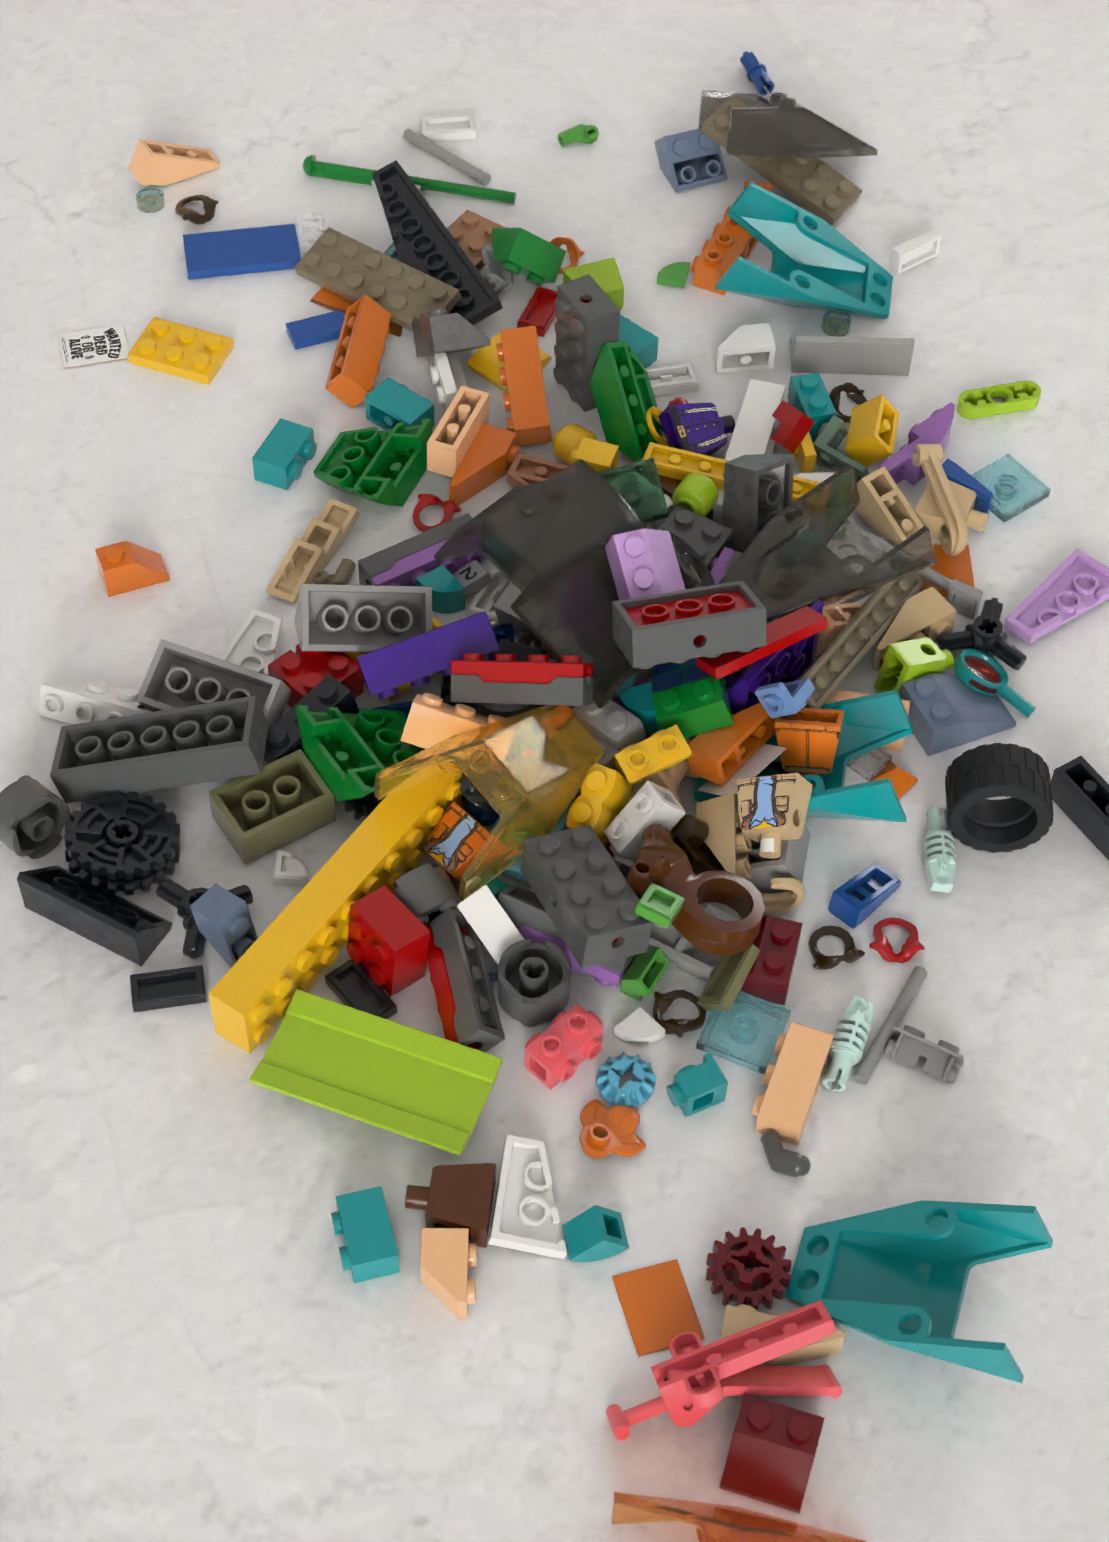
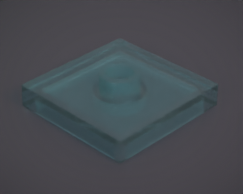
[971,454,1051,523]
[696,991,791,1075]

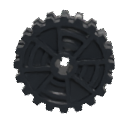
[64,791,180,896]

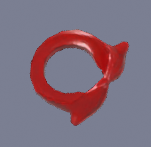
[412,494,461,532]
[869,917,925,963]

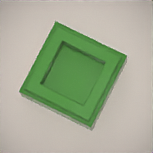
[635,883,685,929]

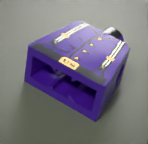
[658,403,736,456]

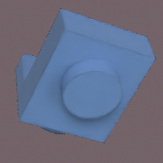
[755,678,815,719]

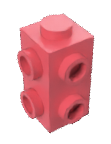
[525,1003,604,1090]

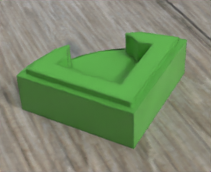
[657,262,691,288]

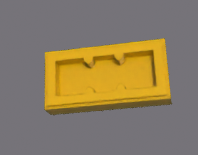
[789,432,817,473]

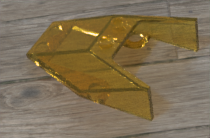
[374,705,605,901]

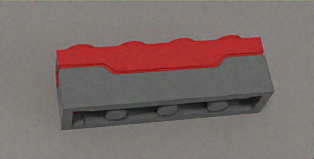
[451,653,593,706]
[425,908,505,1052]

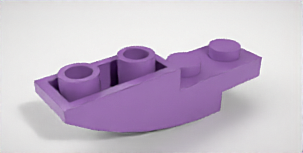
[876,402,955,486]

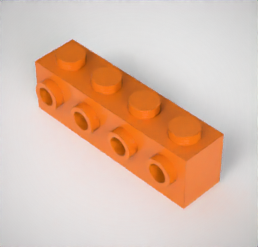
[691,207,758,295]
[325,294,392,409]
[496,326,552,447]

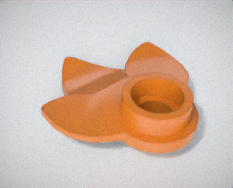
[579,1099,646,1159]

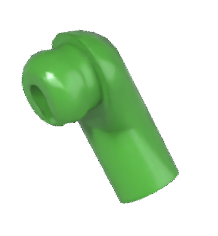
[557,124,599,146]

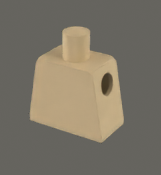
[914,480,989,540]

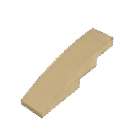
[266,498,360,604]

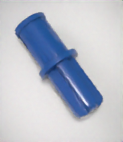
[740,51,774,95]

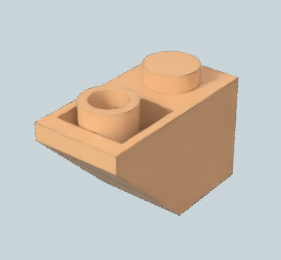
[420,1228,477,1319]

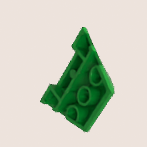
[313,418,433,507]
[296,705,435,802]

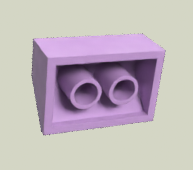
[605,528,686,600]

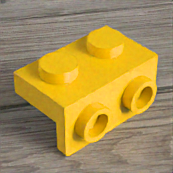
[614,724,692,785]

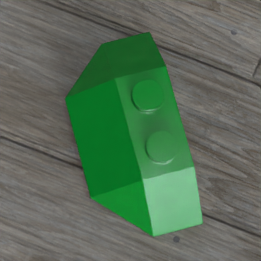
[590,341,663,461]

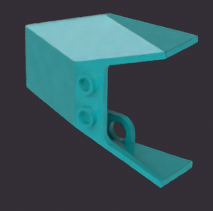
[715,182,893,319]
[694,689,913,822]
[785,1200,1053,1383]

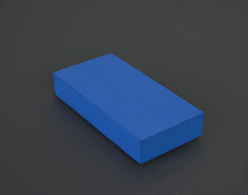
[285,310,344,350]

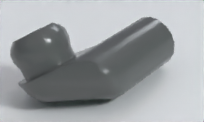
[760,1132,810,1177]

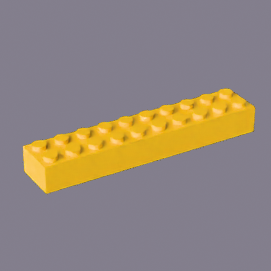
[208,750,464,1053]

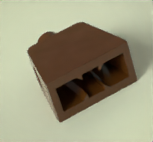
[405,1163,496,1248]

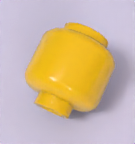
[553,424,597,465]

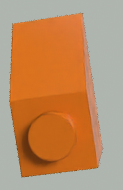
[95,541,170,597]

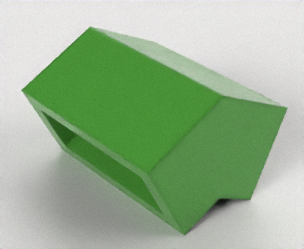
[620,947,670,1001]

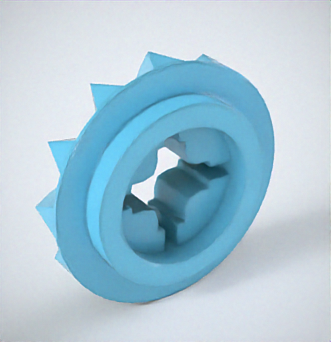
[596,1051,656,1107]

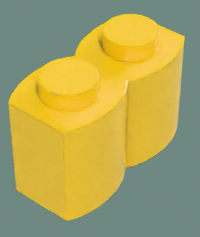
[566,763,632,846]

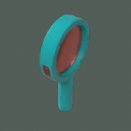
[953,648,1036,718]

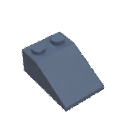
[900,673,1016,756]

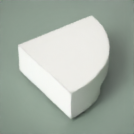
[273,849,309,886]
[613,1007,666,1043]

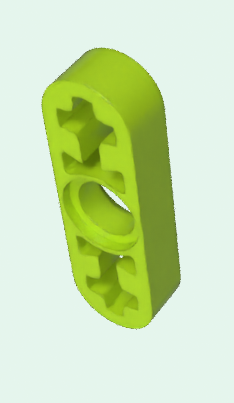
[956,380,1041,419]

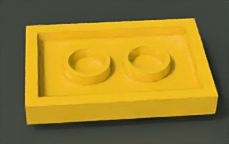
[128,317,234,385]

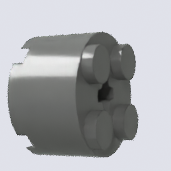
[0,775,71,859]
[392,861,461,925]
[497,939,571,1027]

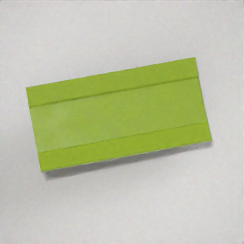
[250,989,503,1156]

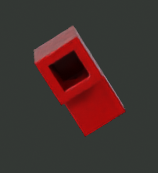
[771,400,815,453]

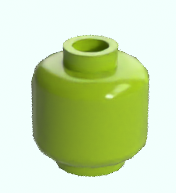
[672,473,719,517]

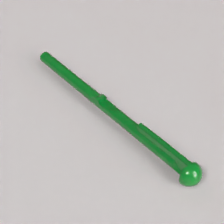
[303,155,516,204]

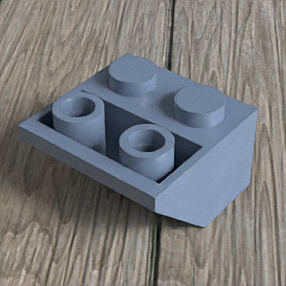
[654,128,727,192]

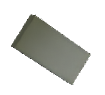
[697,944,760,1012]

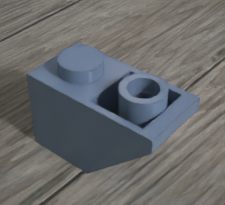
[190,883,258,967]

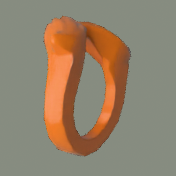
[550,237,585,274]

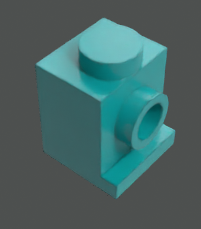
[666,1053,728,1118]

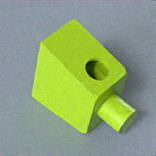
[563,257,624,310]
[873,637,954,695]

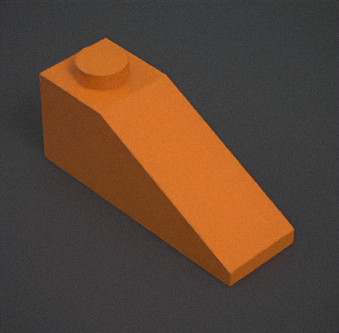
[449,423,520,506]
[687,703,776,787]

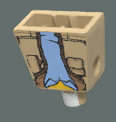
[736,773,812,859]

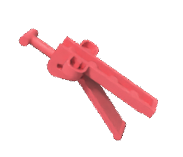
[606,1300,842,1440]

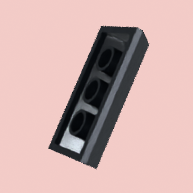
[17,866,173,966]

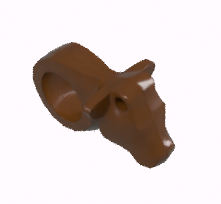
[626,824,765,956]

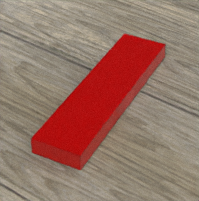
[696,606,828,680]

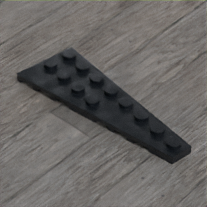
[372,160,503,325]

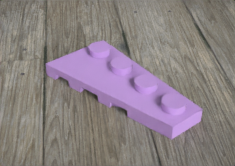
[1003,549,1109,644]

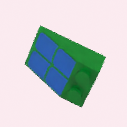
[652,658,734,738]

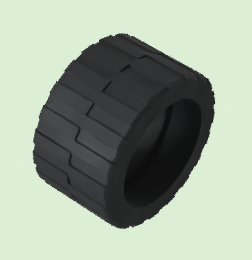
[945,743,1054,853]

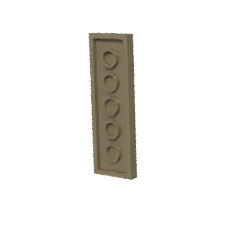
[700,95,863,226]
[294,227,462,332]

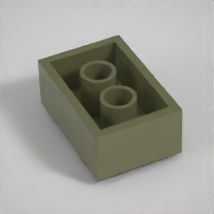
[209,749,336,864]

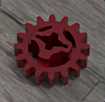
[705,1227,792,1310]

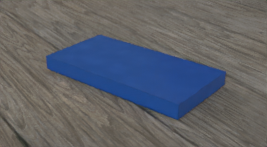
[183,224,301,280]

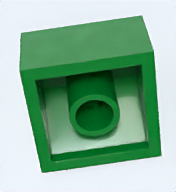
[491,227,566,286]

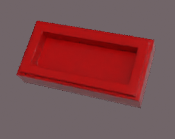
[517,286,557,337]

